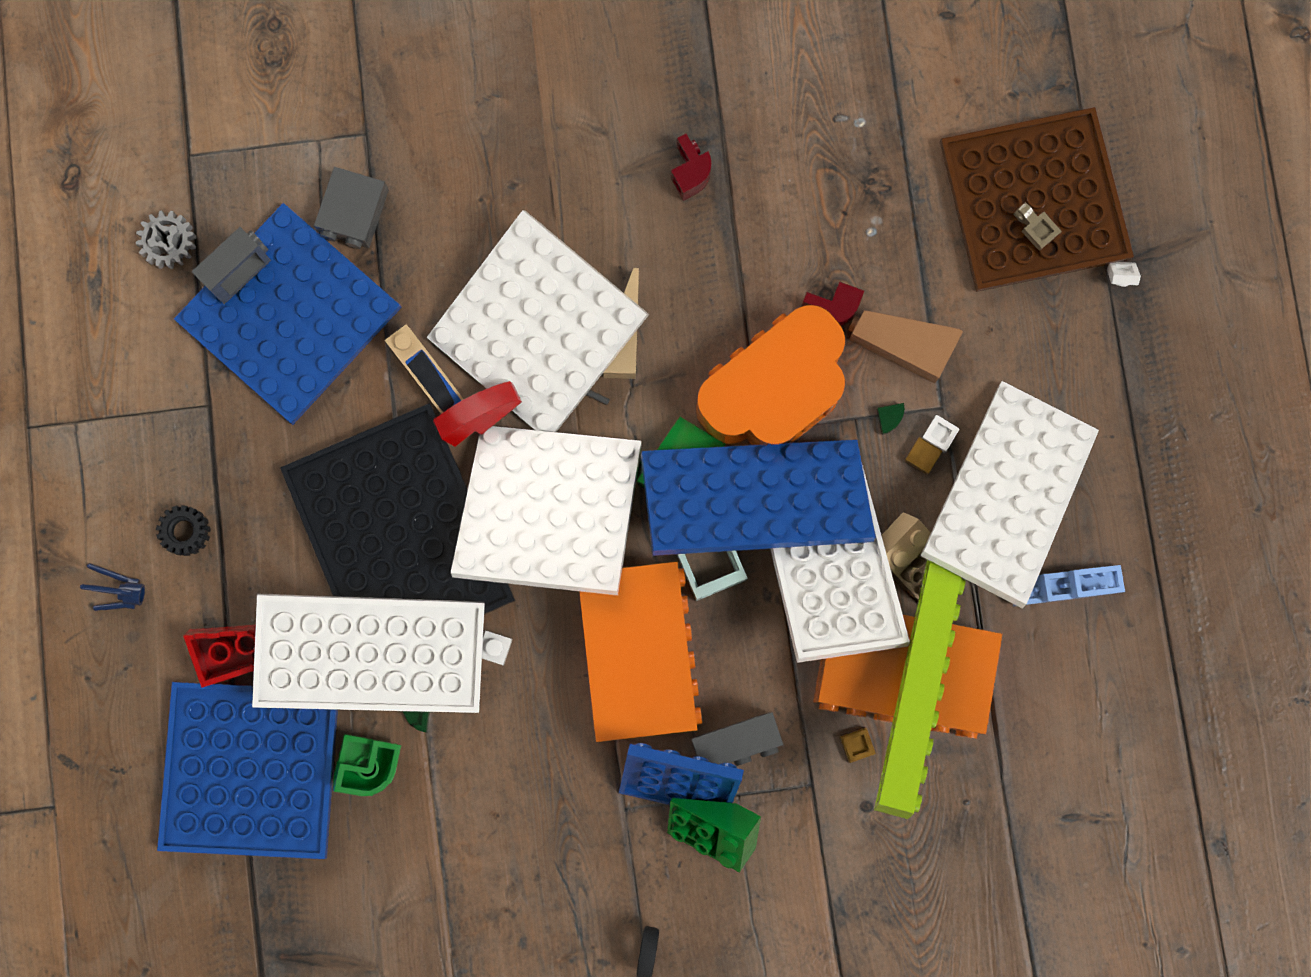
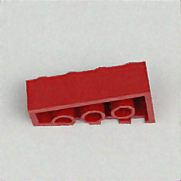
[183,625,256,688]

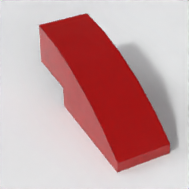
[433,381,522,447]

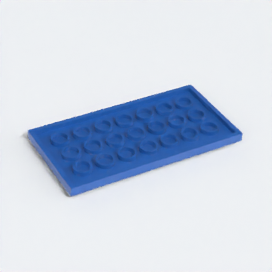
[641,440,876,556]

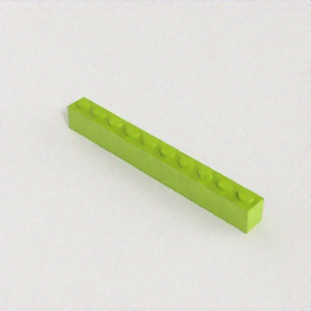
[874,559,966,819]

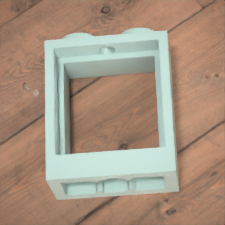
[677,551,748,601]

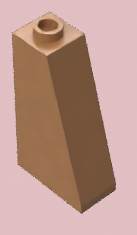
[848,310,963,383]

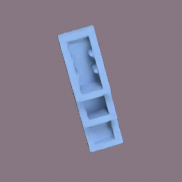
[1013,565,1125,607]

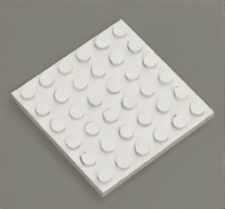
[427,210,649,432]
[451,426,642,595]

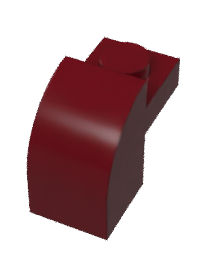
[671,134,712,201]
[801,282,864,327]

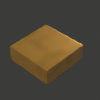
[904,437,942,475]
[840,728,876,763]

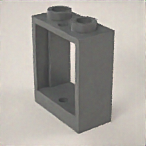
[192,227,271,304]

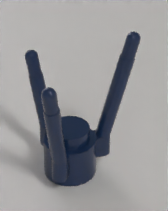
[80,563,145,611]

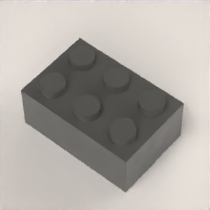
[691,712,783,766]

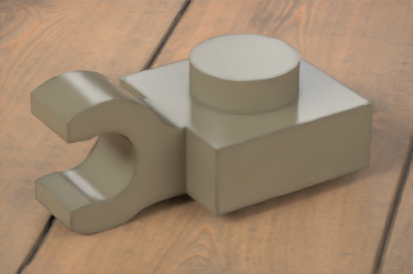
[1013,202,1062,251]

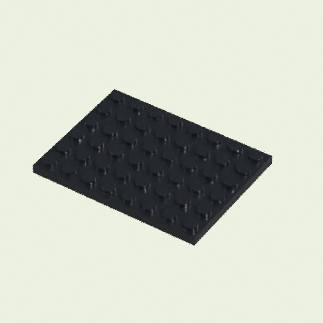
[280,403,516,615]

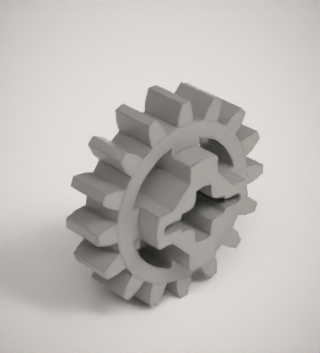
[136,210,196,269]

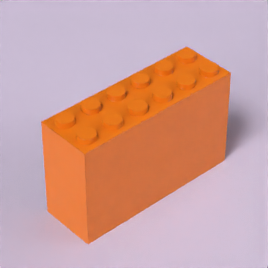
[579,562,702,742]
[813,615,1002,739]

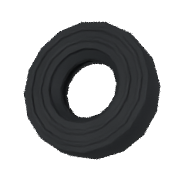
[636,926,659,977]

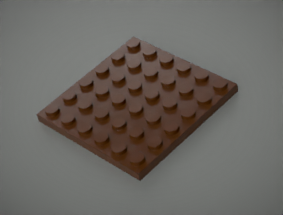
[940,107,1134,292]

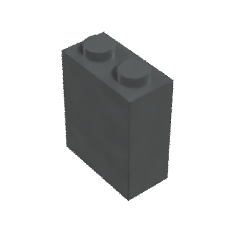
[314,167,389,249]

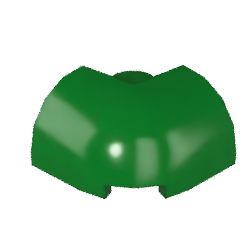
[333,734,401,796]

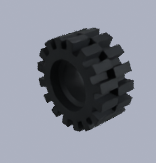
[156,505,211,556]

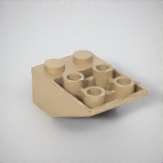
[881,512,931,602]

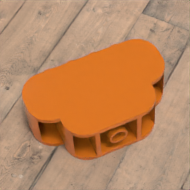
[696,305,845,446]

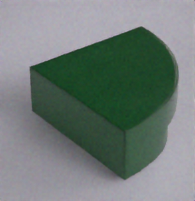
[876,403,905,435]
[403,711,430,733]

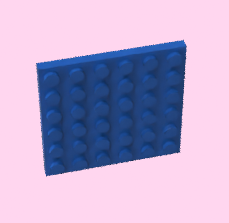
[174,203,402,425]
[157,682,338,859]

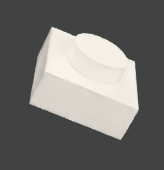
[1107,262,1141,287]
[922,415,959,453]
[482,631,513,665]

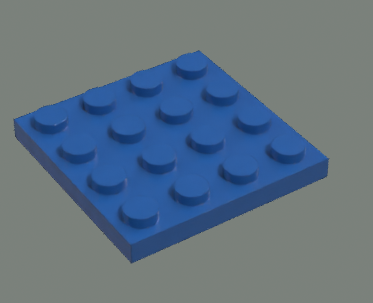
[619,743,744,805]

